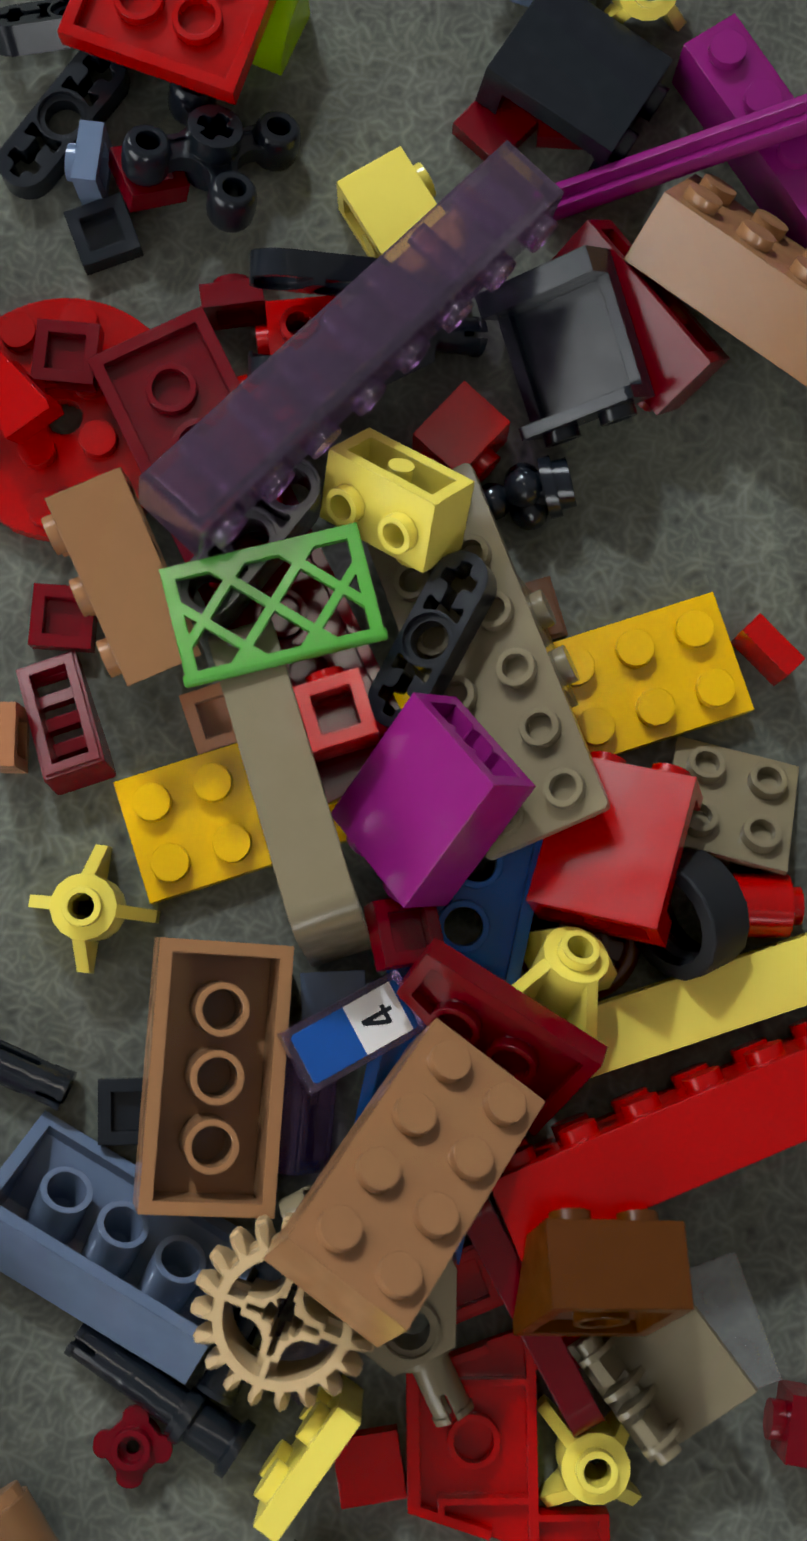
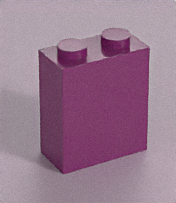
[331,692,536,908]

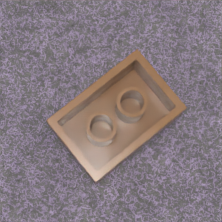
[41,467,204,687]

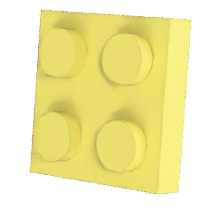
[253,1374,363,1541]

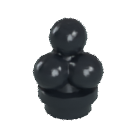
[482,455,577,530]

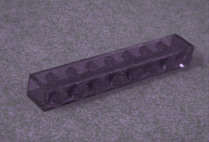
[139,140,564,558]

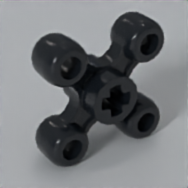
[121,82,301,233]

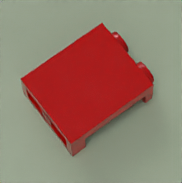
[526,751,703,947]

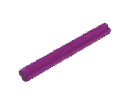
[537,93,807,222]

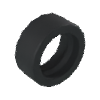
[633,847,750,981]

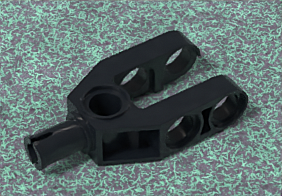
[248,248,488,394]

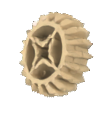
[191,1212,375,1412]

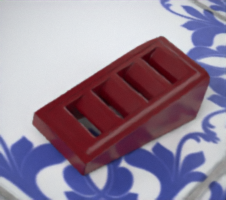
[15,650,116,795]

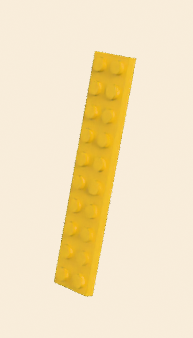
[113,592,754,904]

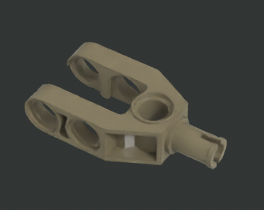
[278,1185,475,1427]

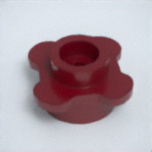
[93,1404,173,1489]

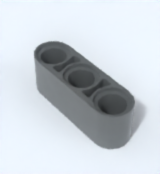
[177,456,322,628]

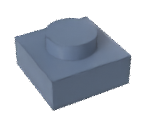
[65,120,113,205]

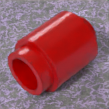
[731,873,805,938]

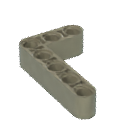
[208,618,372,967]

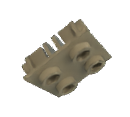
[672,736,799,875]
[567,1304,758,1466]

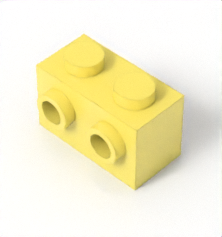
[320,427,475,573]

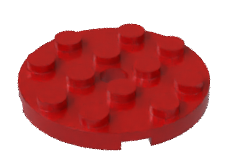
[0,298,156,542]

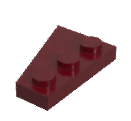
[396,937,608,1136]

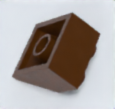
[513,1208,694,1337]

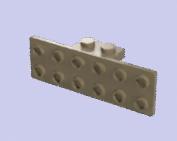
[366,463,610,860]

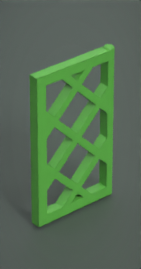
[159,522,388,688]

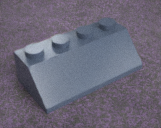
[0,1110,257,1385]

